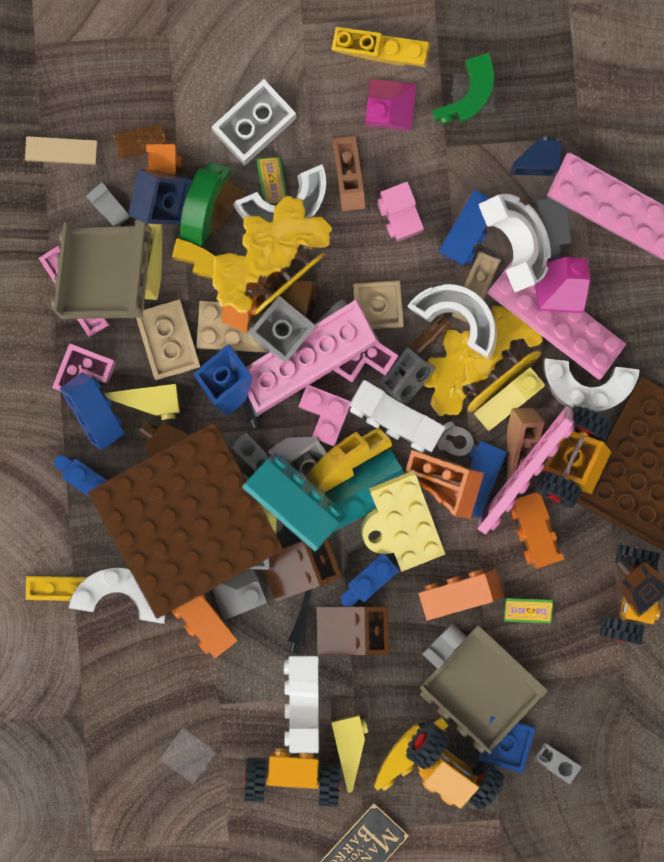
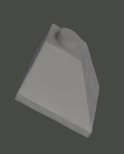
[247,296,316,363]
[268,437,327,476]
[211,569,268,620]

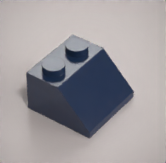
[509,136,561,177]
[128,169,192,225]

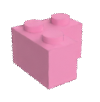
[377,182,424,242]
[334,342,398,382]
[52,343,116,392]
[298,385,351,447]

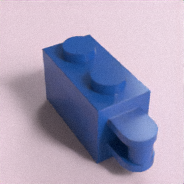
[54,456,108,497]
[341,553,399,607]

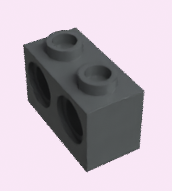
[378,347,436,405]

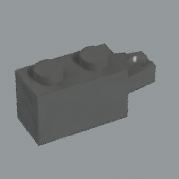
[532,198,571,261]

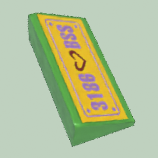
[256,157,287,206]
[504,598,553,623]

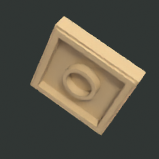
[353,280,404,330]

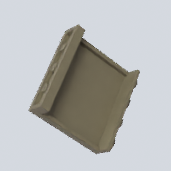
[52,220,152,319]
[419,625,548,754]

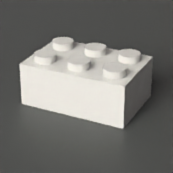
[212,79,296,166]

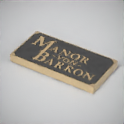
[320,803,409,862]

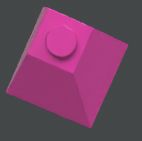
[365,79,416,131]
[535,257,590,313]

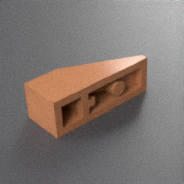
[332,136,365,211]
[507,408,544,482]

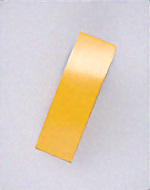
[172,238,215,279]

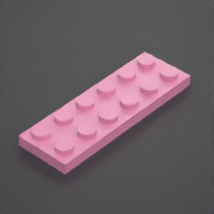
[547,153,664,260]
[487,260,626,380]
[246,300,379,414]
[478,406,575,534]

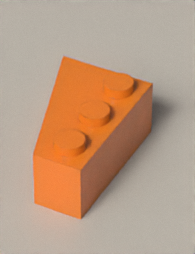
[146,144,182,175]
[222,271,281,334]
[405,450,484,519]
[510,492,565,568]
[419,569,504,620]
[172,594,237,658]

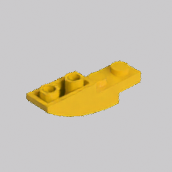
[331,27,430,67]
[306,427,392,493]
[374,717,448,791]

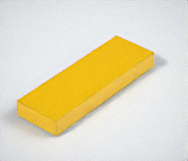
[25,576,88,601]

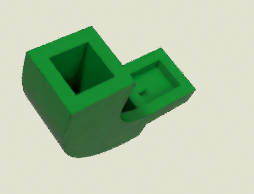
[431,53,494,125]
[180,162,231,246]

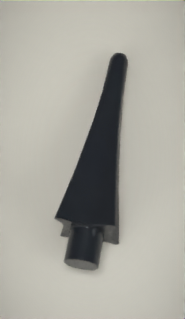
[242,395,262,429]
[288,590,311,654]

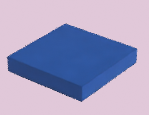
[477,716,536,773]

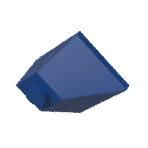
[193,344,253,416]

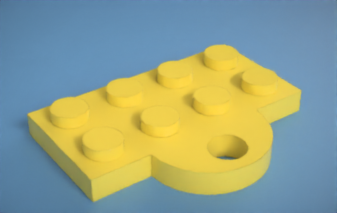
[361,471,445,572]

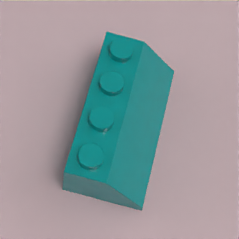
[324,449,405,532]
[242,452,347,551]

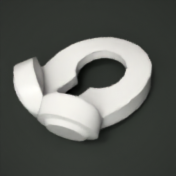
[437,421,474,456]

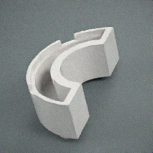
[233,164,326,222]
[478,194,551,292]
[407,284,497,360]
[542,358,640,413]
[349,380,445,453]
[69,568,165,624]
[284,656,318,753]

